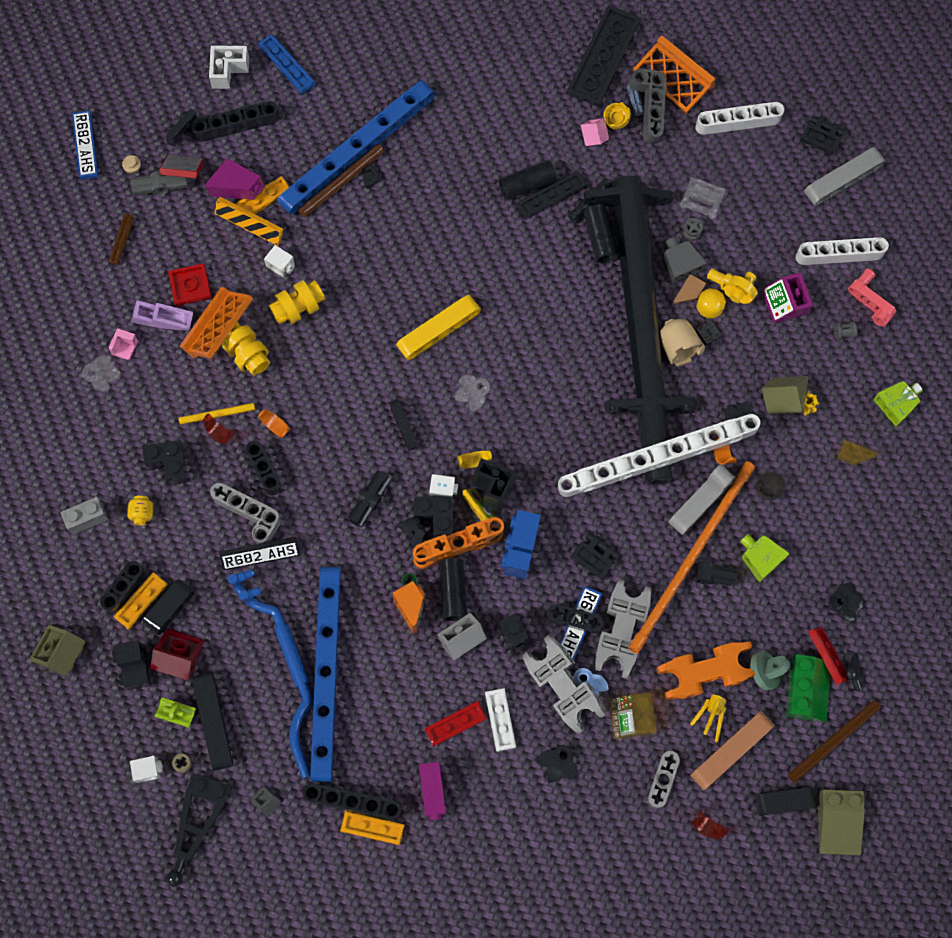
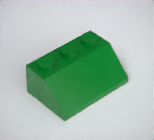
[786,654,830,723]

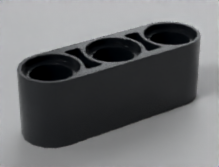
[245,441,281,495]
[100,561,145,614]
[142,579,195,635]
[755,787,817,816]

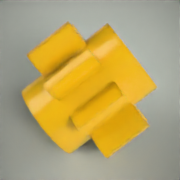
[803,391,820,416]

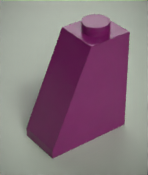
[205,158,265,200]
[419,762,446,821]

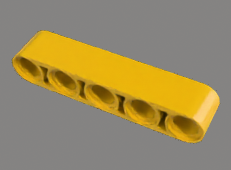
[396,295,481,360]

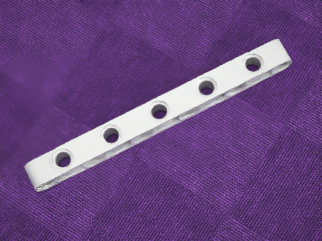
[558,414,760,497]

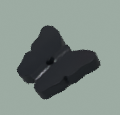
[397,517,427,553]

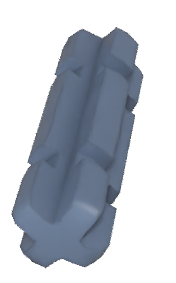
[627,84,644,116]

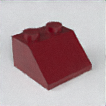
[150,629,205,680]

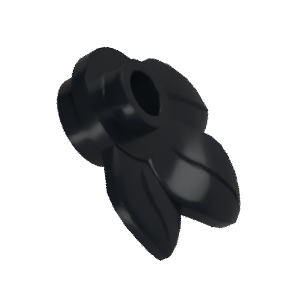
[724,401,763,429]
[828,583,865,622]
[537,745,577,783]

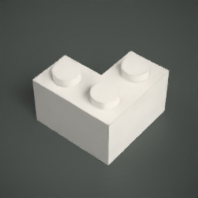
[209,46,249,89]

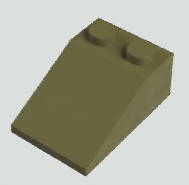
[818,790,864,856]

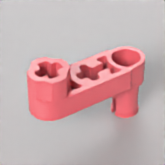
[848,269,896,327]

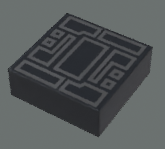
[696,320,722,346]

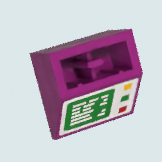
[762,272,813,323]

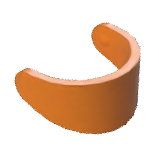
[258,409,290,438]
[714,436,737,465]

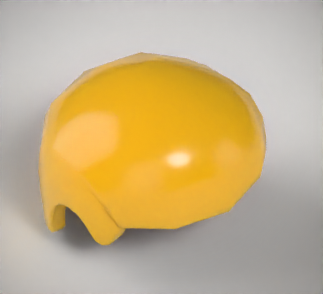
[604,102,631,129]
[696,288,726,319]

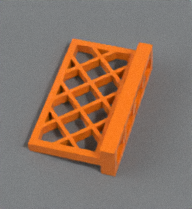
[633,35,715,114]
[180,287,253,359]

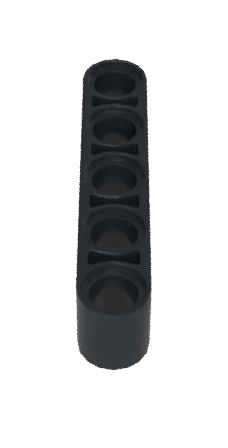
[191,101,279,142]
[192,671,234,771]
[303,784,401,821]

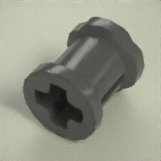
[834,321,857,340]

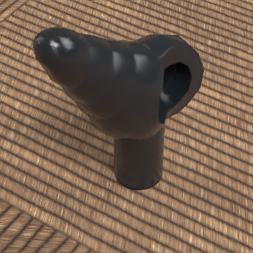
[847,653,862,691]

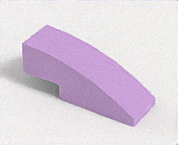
[131,300,193,330]

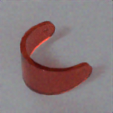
[203,413,236,444]
[692,809,730,840]

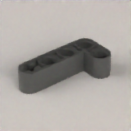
[628,69,666,144]

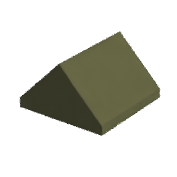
[762,376,809,414]

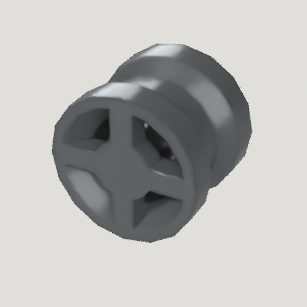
[683,218,703,241]

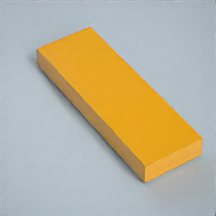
[235,176,289,214]
[113,572,169,630]
[340,811,405,845]

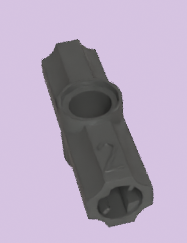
[130,171,188,195]

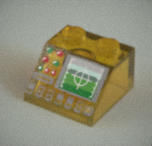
[609,693,656,740]

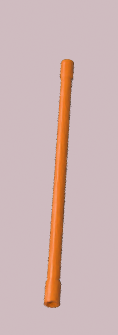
[628,461,755,654]

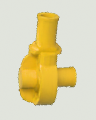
[707,268,758,304]

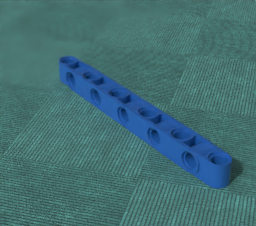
[277,80,436,215]
[311,566,341,782]

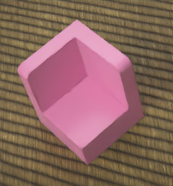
[581,118,609,146]
[109,328,138,360]

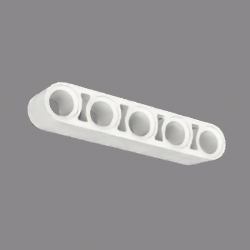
[695,102,784,135]
[796,238,889,265]

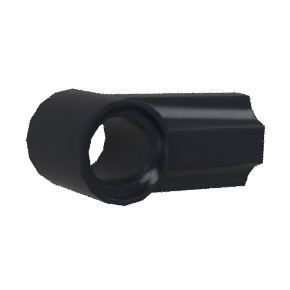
[696,561,737,587]

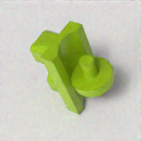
[154,697,196,728]

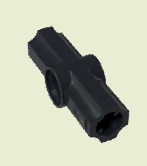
[347,470,391,528]

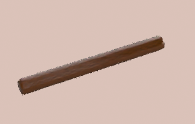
[299,144,384,217]
[787,700,881,783]

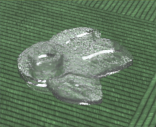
[82,355,121,392]
[455,375,490,412]

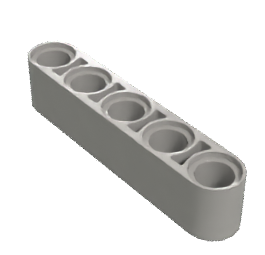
[804,147,886,206]

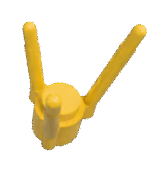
[690,694,726,743]

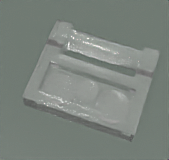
[680,177,726,220]

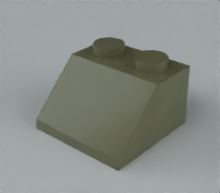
[29,625,85,677]

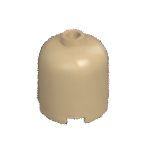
[659,319,705,366]

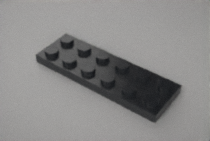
[567,5,641,107]

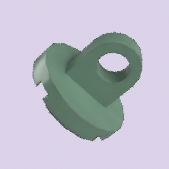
[750,651,790,691]

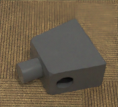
[663,237,706,284]

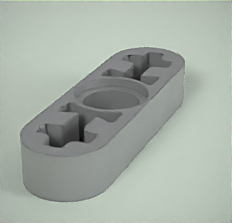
[648,751,680,809]

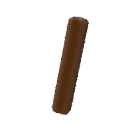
[109,213,134,265]

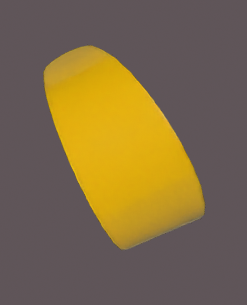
[457,450,492,469]

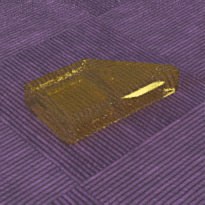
[837,440,877,465]

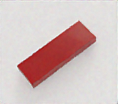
[808,627,849,685]
[424,701,487,747]

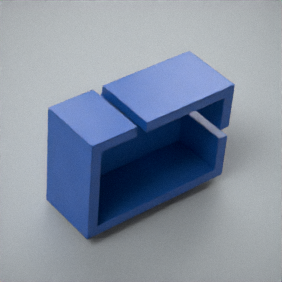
[501,510,541,580]

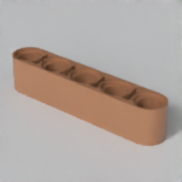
[690,711,775,790]

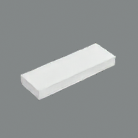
[485,688,516,752]

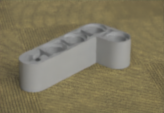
[668,464,735,535]
[210,483,281,544]

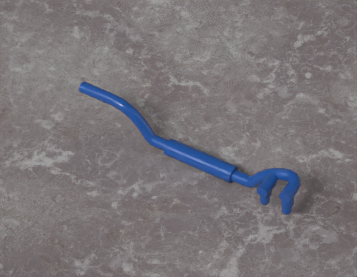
[228,569,312,780]

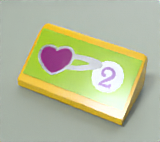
[463,488,496,521]

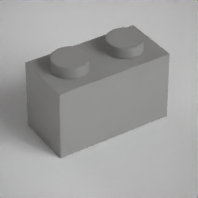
[60,497,108,535]
[437,613,487,660]

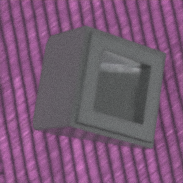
[250,786,281,817]

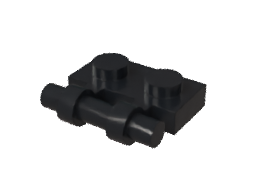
[166,108,197,146]
[800,115,845,155]
[570,532,621,581]

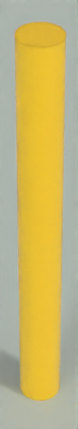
[179,403,255,425]

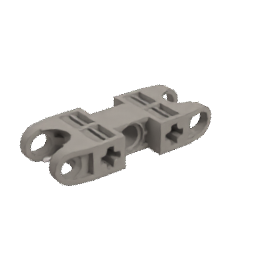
[595,578,651,679]
[523,635,606,734]

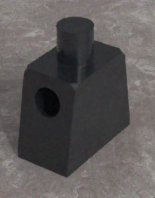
[496,613,530,656]

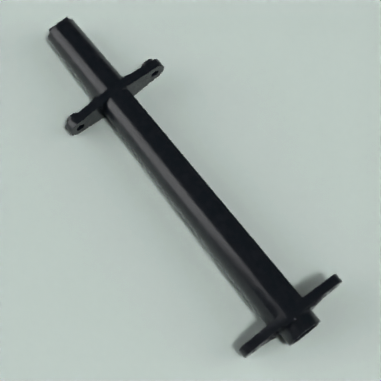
[584,176,697,485]

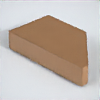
[673,274,706,305]

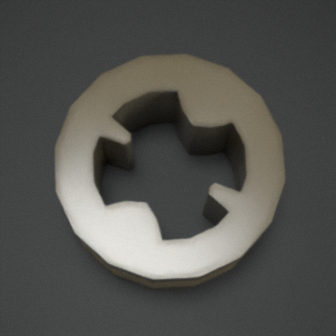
[172,754,192,773]

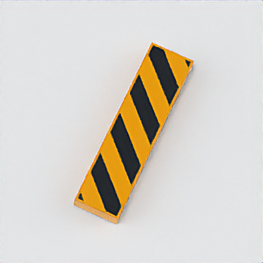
[215,197,284,246]

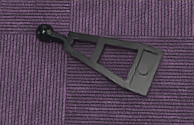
[166,773,232,887]

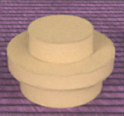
[122,155,141,173]

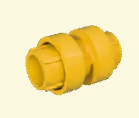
[269,280,325,325]
[222,322,270,376]

